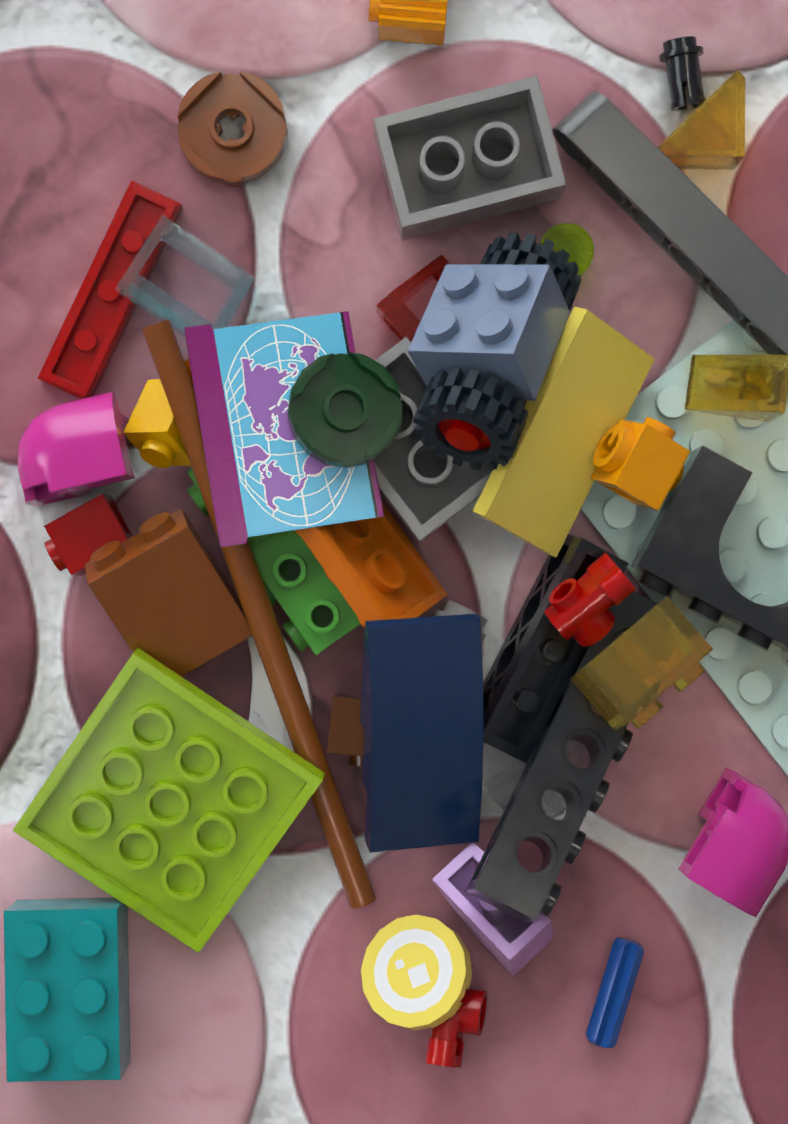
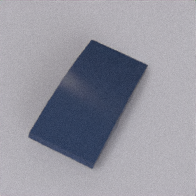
[360,614,484,853]

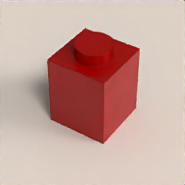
[44,494,133,576]

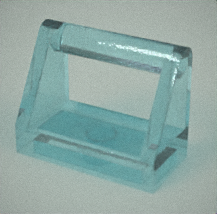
[114,215,255,337]

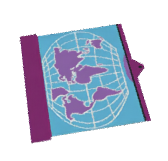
[184,311,384,547]

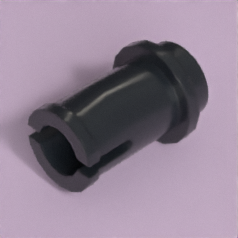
[659,36,707,111]

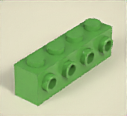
[187,468,360,655]

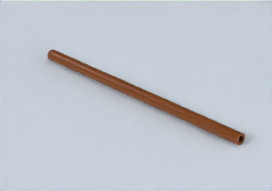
[142,319,376,909]

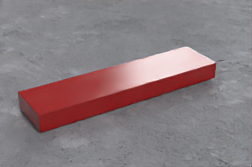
[37,180,183,399]

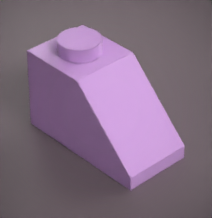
[432,842,553,976]

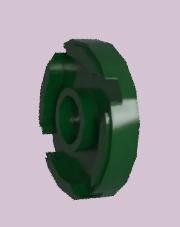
[287,352,403,468]

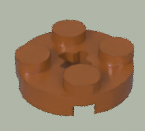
[177,72,288,187]

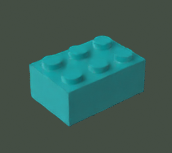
[4,898,130,1082]

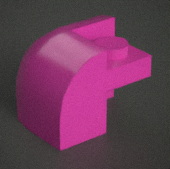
[18,391,135,507]
[678,767,788,917]

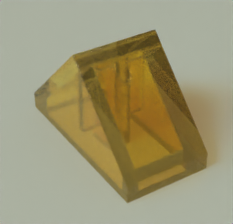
[657,70,745,170]
[685,355,788,422]

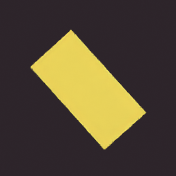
[472,306,655,557]

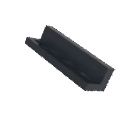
[483,534,629,764]

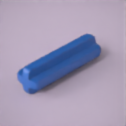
[586,938,644,1048]

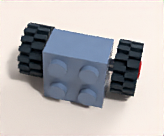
[408,233,581,470]

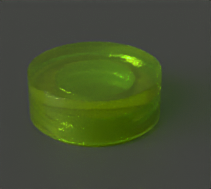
[540,223,594,275]

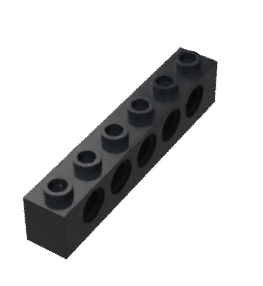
[465,591,679,923]

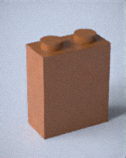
[84,508,252,677]

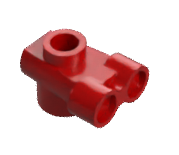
[544,553,637,647]
[425,987,487,1068]

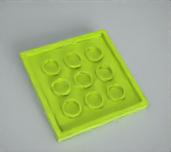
[12,647,325,953]

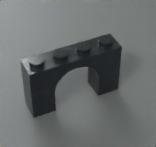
[631,445,788,663]

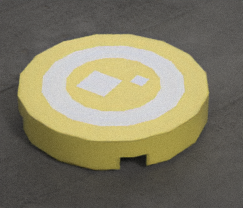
[361,915,472,1031]

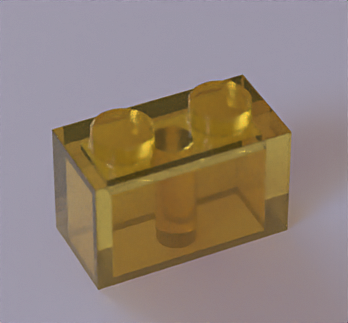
[570,597,713,731]

